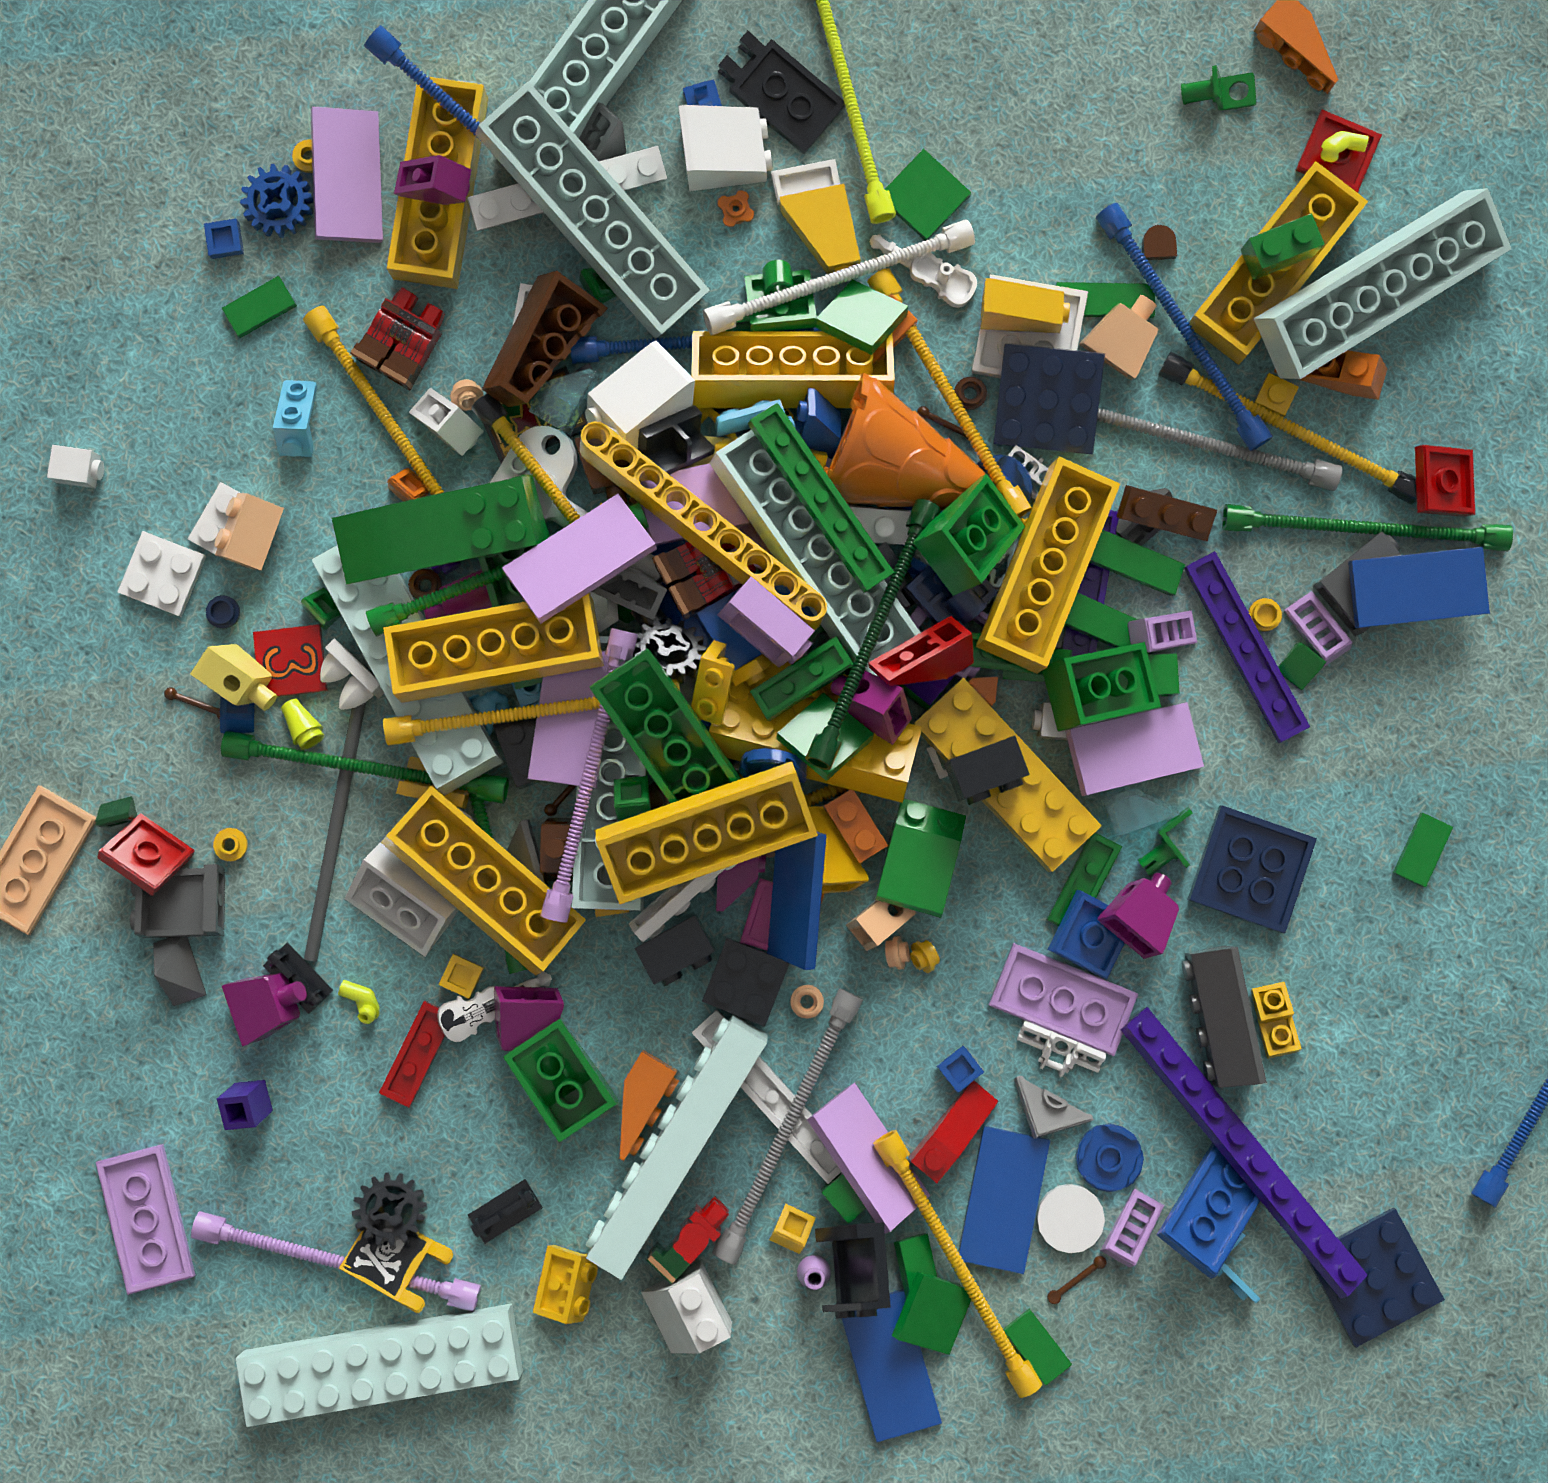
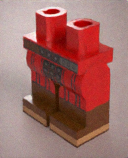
[350,287,445,391]
[652,542,756,621]

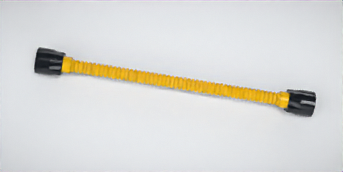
[1158,351,1417,505]
[471,394,668,628]

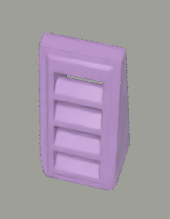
[1284,591,1353,667]
[1128,610,1197,652]
[1100,1189,1164,1267]

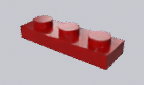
[379,1000,445,1108]

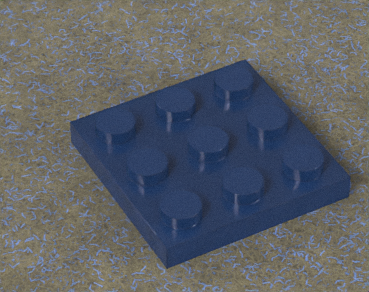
[993,343,1106,455]
[1187,805,1317,934]
[1305,1208,1445,1348]

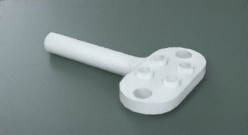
[490,426,663,584]

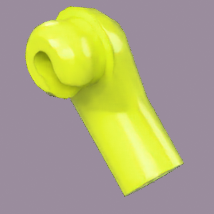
[1320,131,1368,162]
[338,980,380,1024]

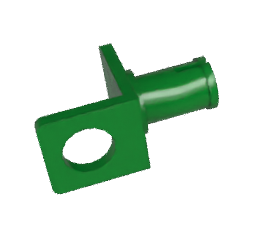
[1181,65,1257,110]
[1138,807,1193,877]

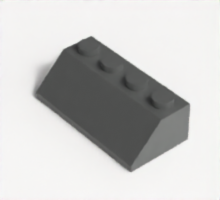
[1182,945,1267,1088]

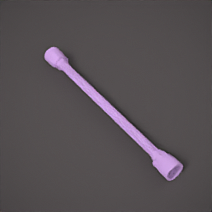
[540,628,638,922]
[191,1211,481,1312]

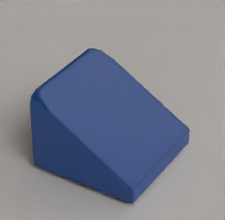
[220,696,255,734]

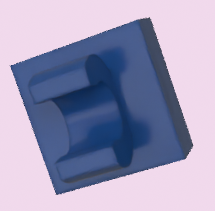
[683,79,722,106]

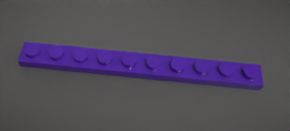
[1120,1007,1368,1299]

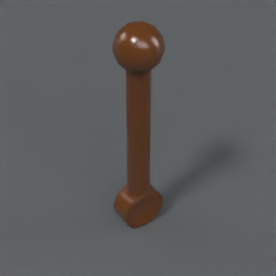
[917,406,968,439]
[164,687,220,719]
[544,785,576,817]
[1047,1256,1107,1304]

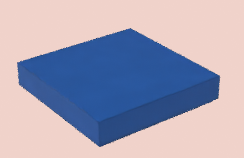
[1047,890,1125,980]

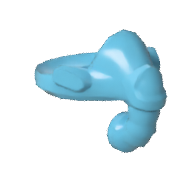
[469,690,509,736]

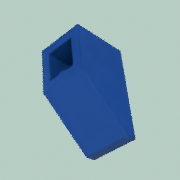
[793,388,841,459]

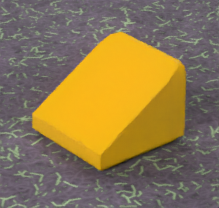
[769,1203,816,1254]

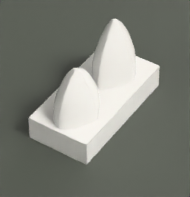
[320,638,384,710]

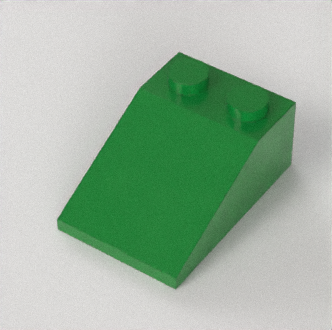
[913,474,1025,596]
[1042,642,1161,732]
[875,798,966,918]
[503,1018,619,1143]

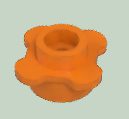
[717,190,754,227]

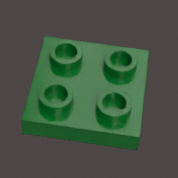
[744,260,817,331]

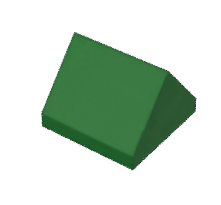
[579,268,617,304]
[301,587,342,630]

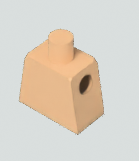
[1079,295,1159,380]
[846,900,916,951]

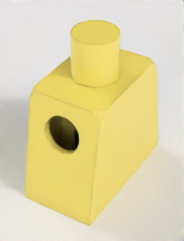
[190,644,277,711]

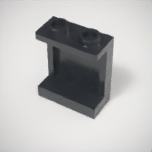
[815,1223,891,1319]

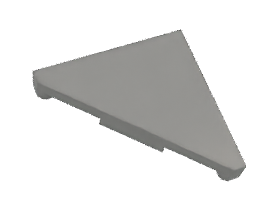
[1014,1076,1094,1139]

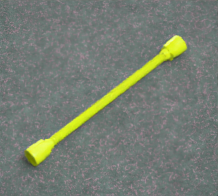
[816,0,896,224]

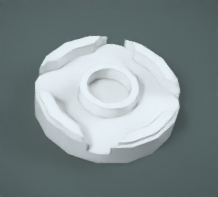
[1037,1184,1105,1253]

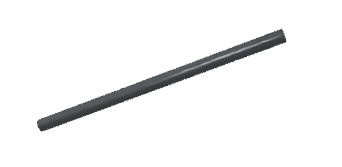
[304,702,366,962]

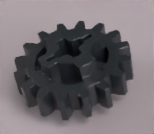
[633,618,706,684]
[352,1172,427,1249]

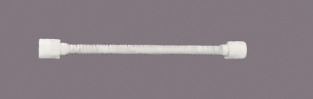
[703,220,975,335]

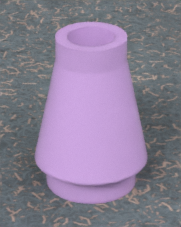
[797,1255,831,1290]

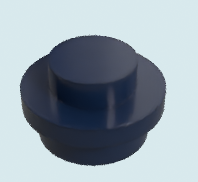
[206,595,240,629]

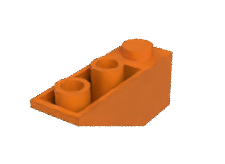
[1254,0,1338,94]
[1274,350,1387,400]
[619,1049,680,1161]

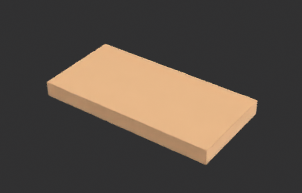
[0,785,96,935]

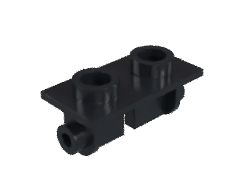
[263,942,334,1014]
[468,1179,543,1244]

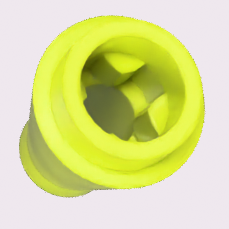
[280,699,324,750]

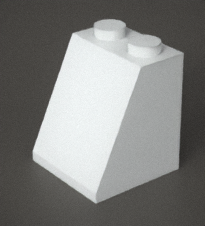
[678,105,773,191]
[585,341,695,450]
[641,1260,732,1354]

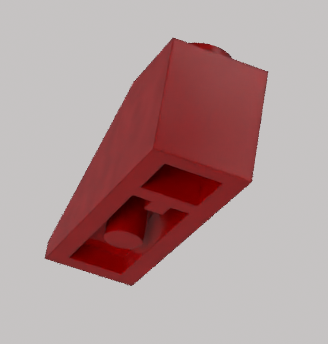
[868,616,974,686]
[908,1081,999,1183]

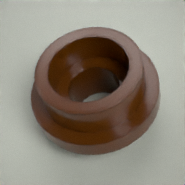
[954,377,987,410]
[408,569,442,600]

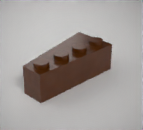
[481,271,608,407]

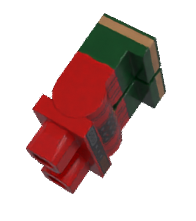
[646,1195,729,1285]

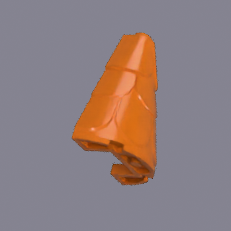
[823,373,993,511]

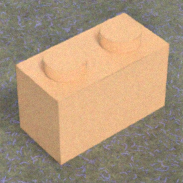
[214,493,284,571]

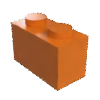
[823,790,888,864]

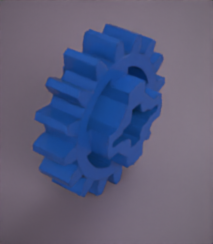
[240,164,314,238]

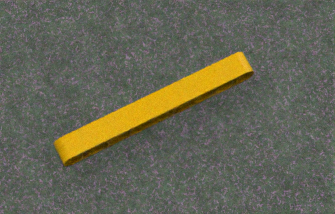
[580,421,827,630]

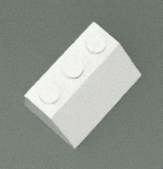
[344,842,459,957]

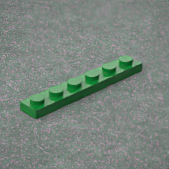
[748,402,894,593]

